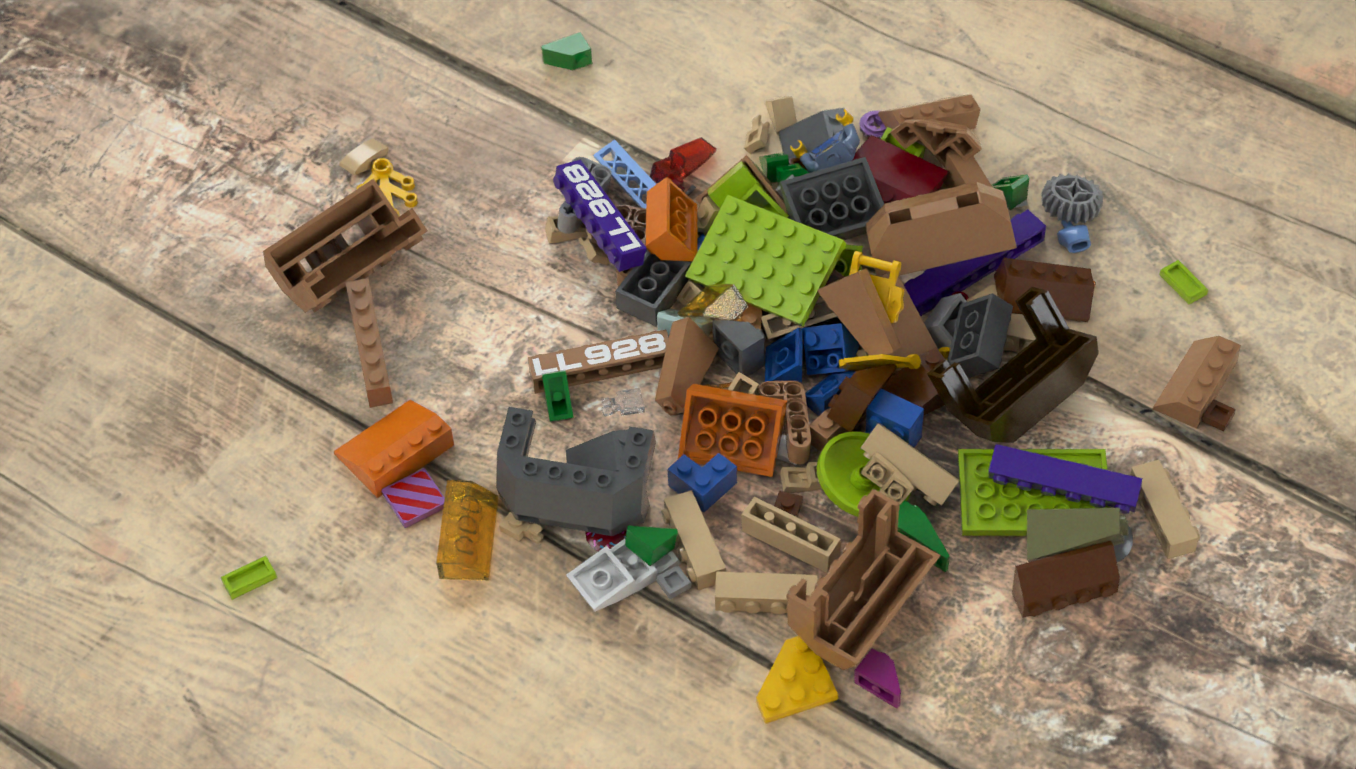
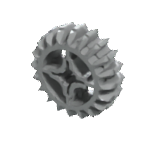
[1041,173,1103,224]

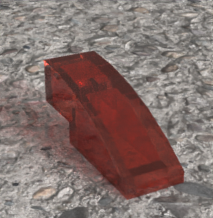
[650,137,717,184]

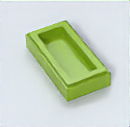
[1159,260,1208,305]
[221,556,277,600]

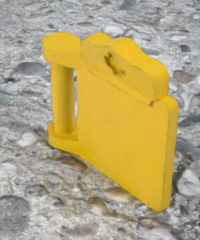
[849,251,904,324]
[839,354,921,371]

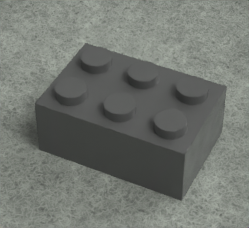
[615,250,692,326]
[947,293,1013,378]

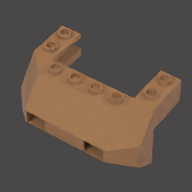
[263,179,428,313]
[866,182,1017,276]
[786,489,941,670]

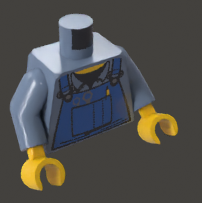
[790,109,860,173]

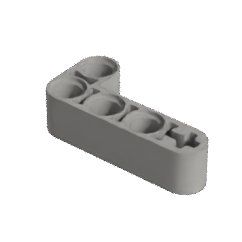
[557,157,611,234]

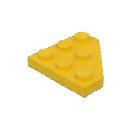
[756,636,838,724]

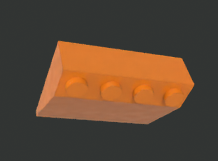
[678,384,787,477]
[334,400,454,498]

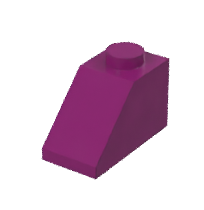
[854,648,901,709]

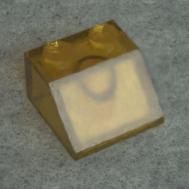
[677,284,749,321]

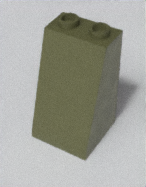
[1027,508,1129,562]

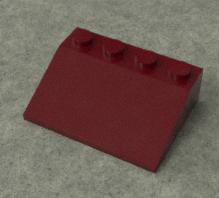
[851,135,949,204]

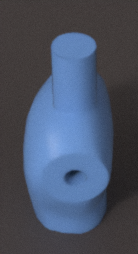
[1057,220,1091,253]

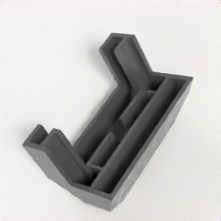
[496,407,656,536]

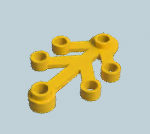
[356,158,418,217]

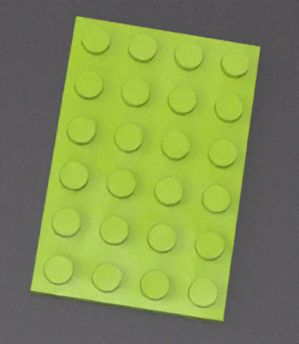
[685,195,847,327]
[958,449,1111,536]

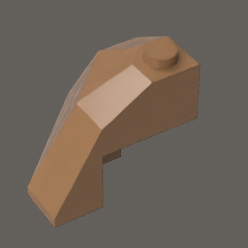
[890,119,982,168]

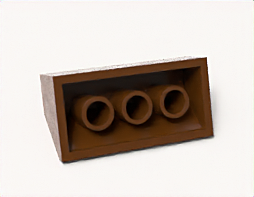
[994,258,1095,322]
[1012,540,1120,618]

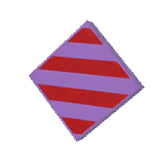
[381,468,448,528]

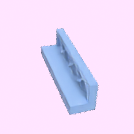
[594,140,656,209]

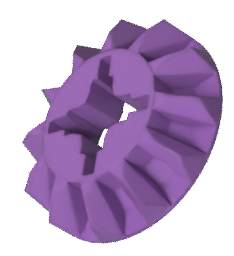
[859,110,886,138]

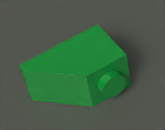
[541,32,592,71]

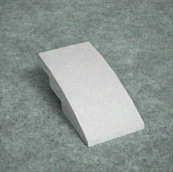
[566,526,680,611]

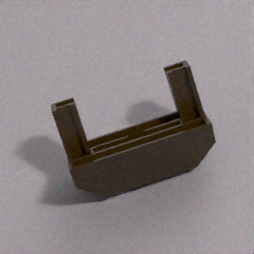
[926,287,1099,443]

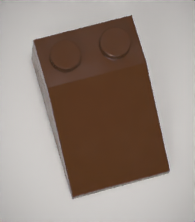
[883,348,945,416]
[827,364,897,432]

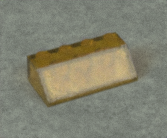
[436,480,498,581]

